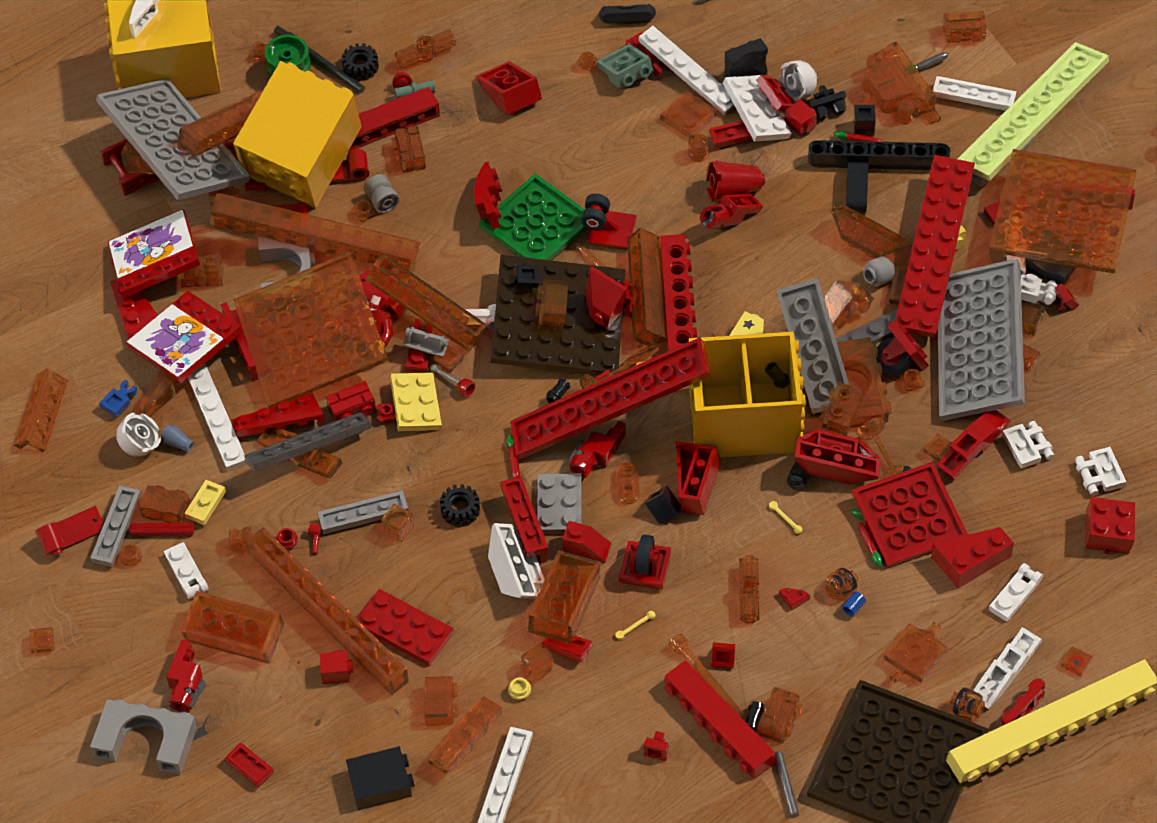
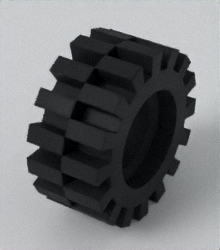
[342,43,379,81]
[440,484,480,527]

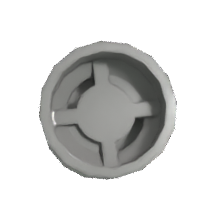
[363,174,400,213]

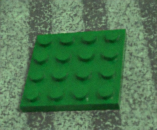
[478,173,588,260]

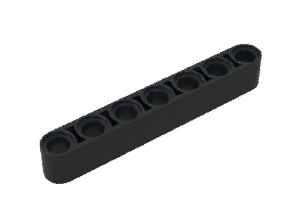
[808,140,951,170]

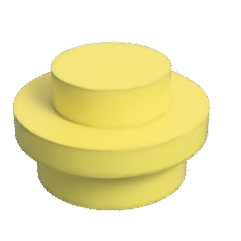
[508,678,531,700]

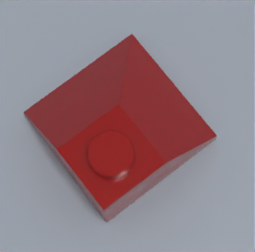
[585,266,627,329]

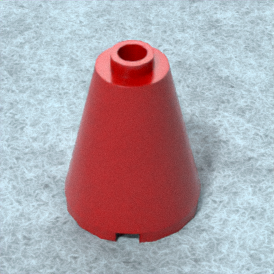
[706,160,765,202]

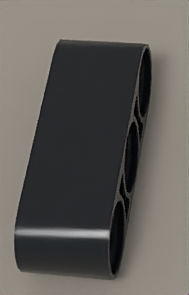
[846,162,869,214]

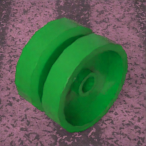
[265,34,311,78]

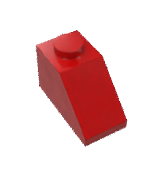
[562,521,612,563]

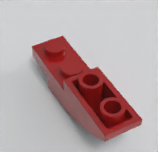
[474,161,502,230]
[936,410,1011,480]

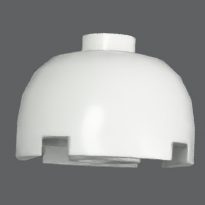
[779,60,817,102]
[116,412,161,457]

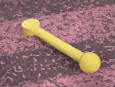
[769,501,803,534]
[615,611,656,641]

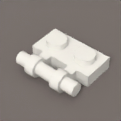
[1021,274,1057,305]
[1002,421,1055,469]
[1075,447,1126,496]

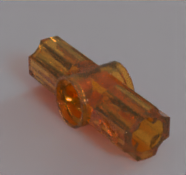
[395,30,456,68]
[739,556,760,623]

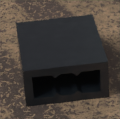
[346,746,415,810]

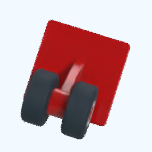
[581,193,637,250]

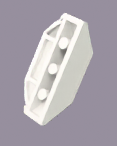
[488,523,547,599]

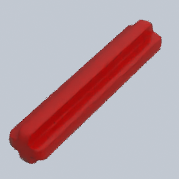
[129,523,194,536]

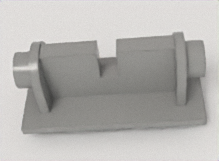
[403,327,449,357]

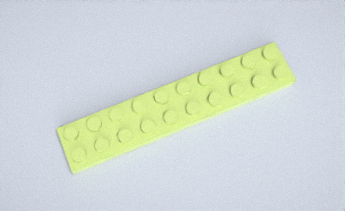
[958,42,1109,181]

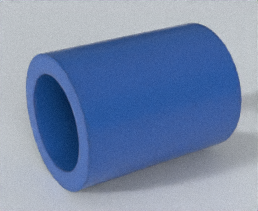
[842,591,866,617]

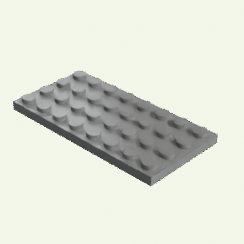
[96,78,250,200]
[938,259,1025,421]

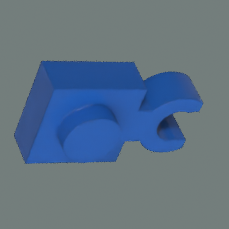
[100,380,138,417]

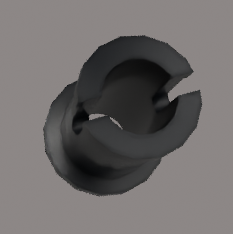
[765,362,790,389]
[546,378,571,404]
[746,701,766,732]

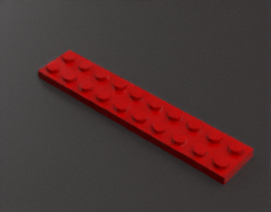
[895,155,975,338]
[510,337,711,460]

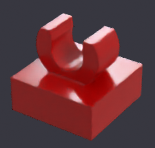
[1053,283,1079,312]
[711,642,736,668]
[644,731,669,761]

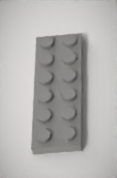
[776,277,854,414]

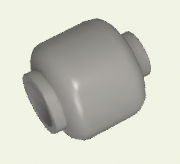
[863,257,895,287]

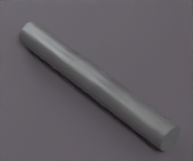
[775,752,799,817]

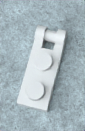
[164,542,209,600]
[989,563,1043,622]

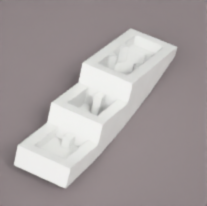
[129,0,159,38]
[970,627,1042,709]

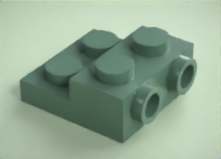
[596,44,653,88]

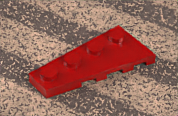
[231,393,325,437]

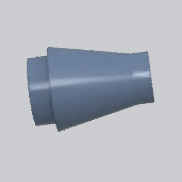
[161,424,194,453]

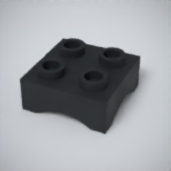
[724,38,768,78]
[1026,230,1085,285]

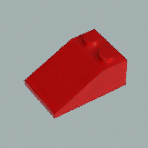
[475,61,542,114]

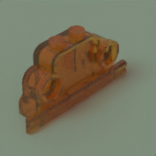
[862,41,941,125]

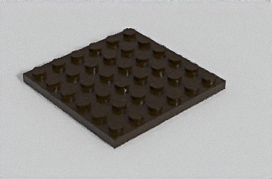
[490,255,625,375]
[807,680,989,823]

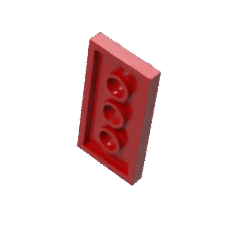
[354,588,454,666]

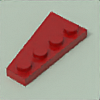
[110,279,158,339]

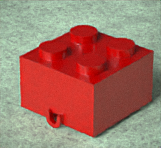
[1085,497,1135,554]

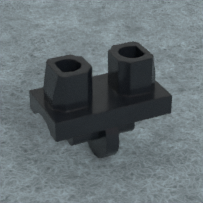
[809,85,847,121]

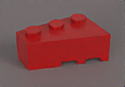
[675,441,721,515]
[931,527,1014,589]

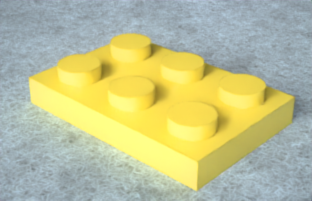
[390,373,442,431]

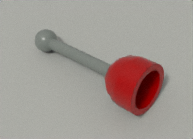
[430,365,476,397]

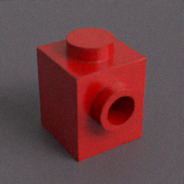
[785,99,817,137]
[320,650,354,684]

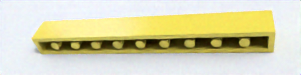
[946,659,1157,784]

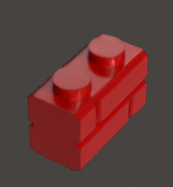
[325,381,376,422]

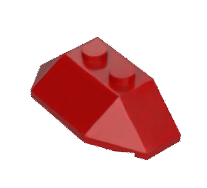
[794,429,881,484]

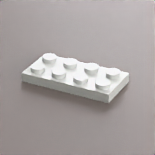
[723,75,792,141]

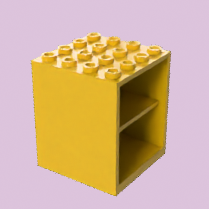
[104,0,221,98]
[233,61,362,209]
[689,332,806,458]

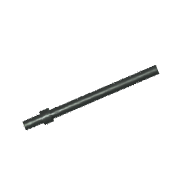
[274,25,365,93]

